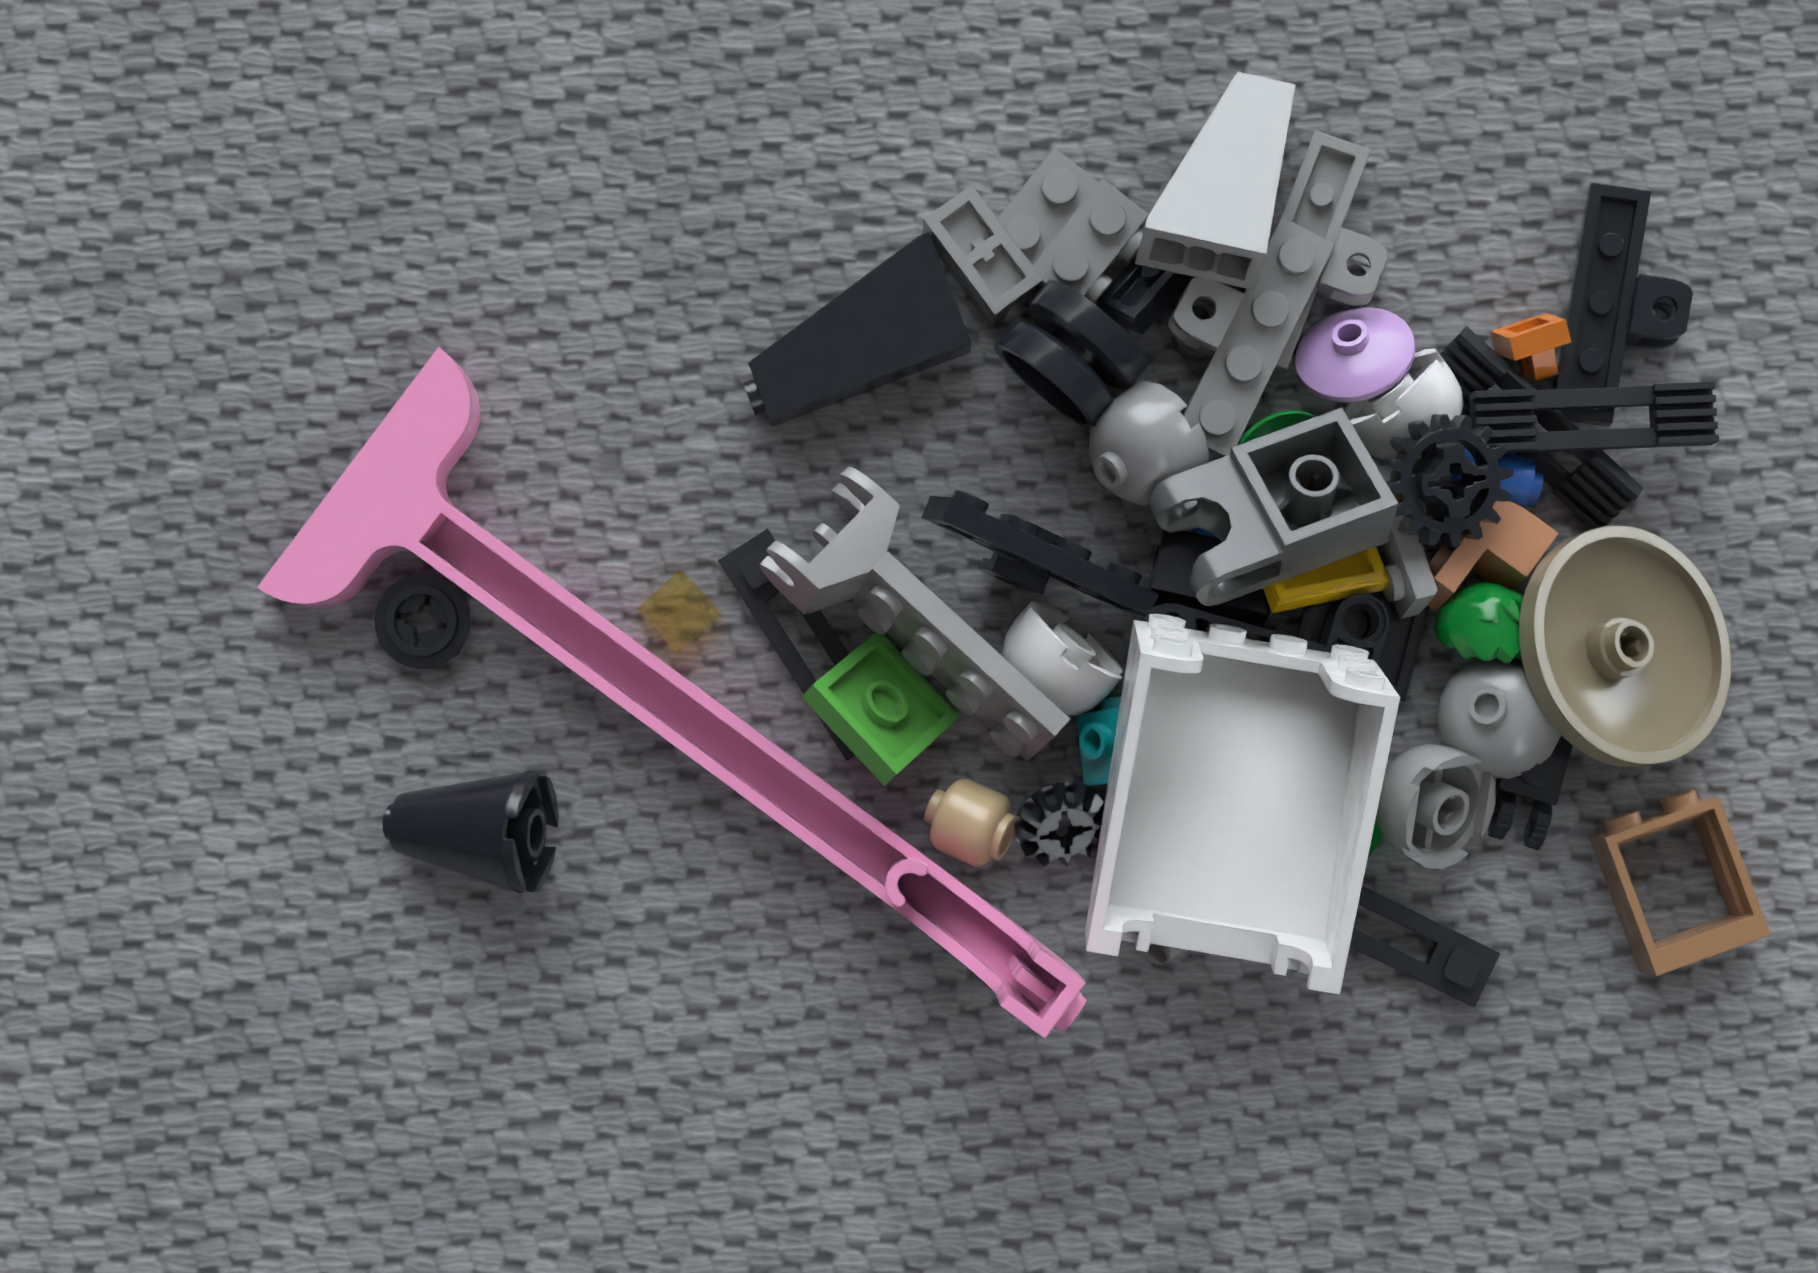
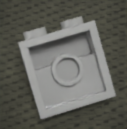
[997,148,1149,304]

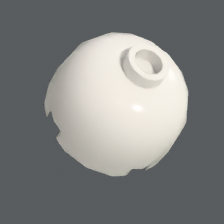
[1344,349,1464,459]
[1002,600,1123,716]

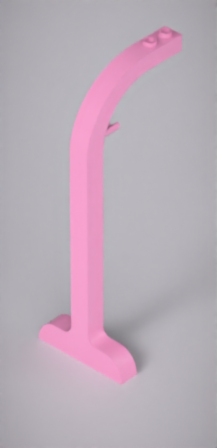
[257,347,1087,1039]

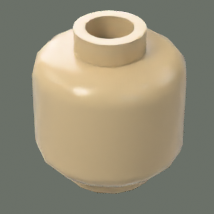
[924,779,1017,867]

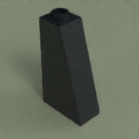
[743,232,971,427]

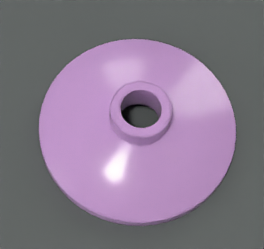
[1295,307,1416,402]

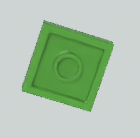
[801,632,960,786]

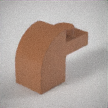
[1428,501,1559,612]

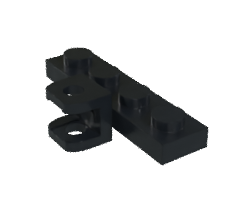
[1554,182,1693,427]
[921,490,1159,616]

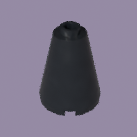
[382,772,559,893]

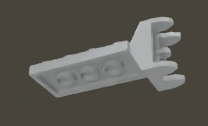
[760,467,1070,762]

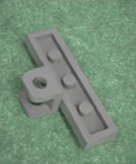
[1274,130,1388,374]
[1167,217,1336,458]

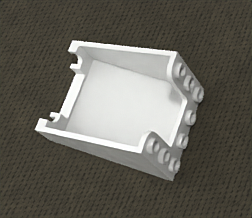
[1085,614,1400,995]

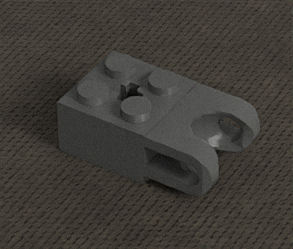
[1148,408,1398,606]

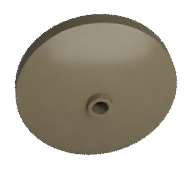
[1519,525,1731,768]

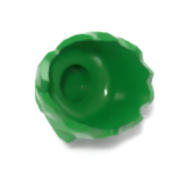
[1434,582,1524,663]

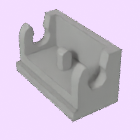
[922,184,1043,327]

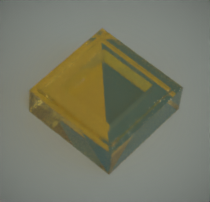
[637,569,722,654]

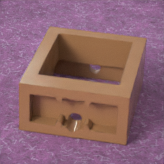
[1589,789,1771,976]

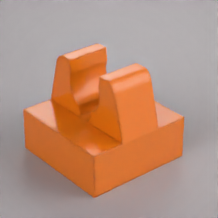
[1490,313,1571,382]

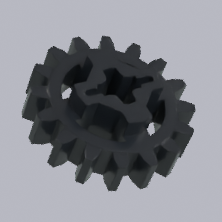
[1379,414,1514,547]

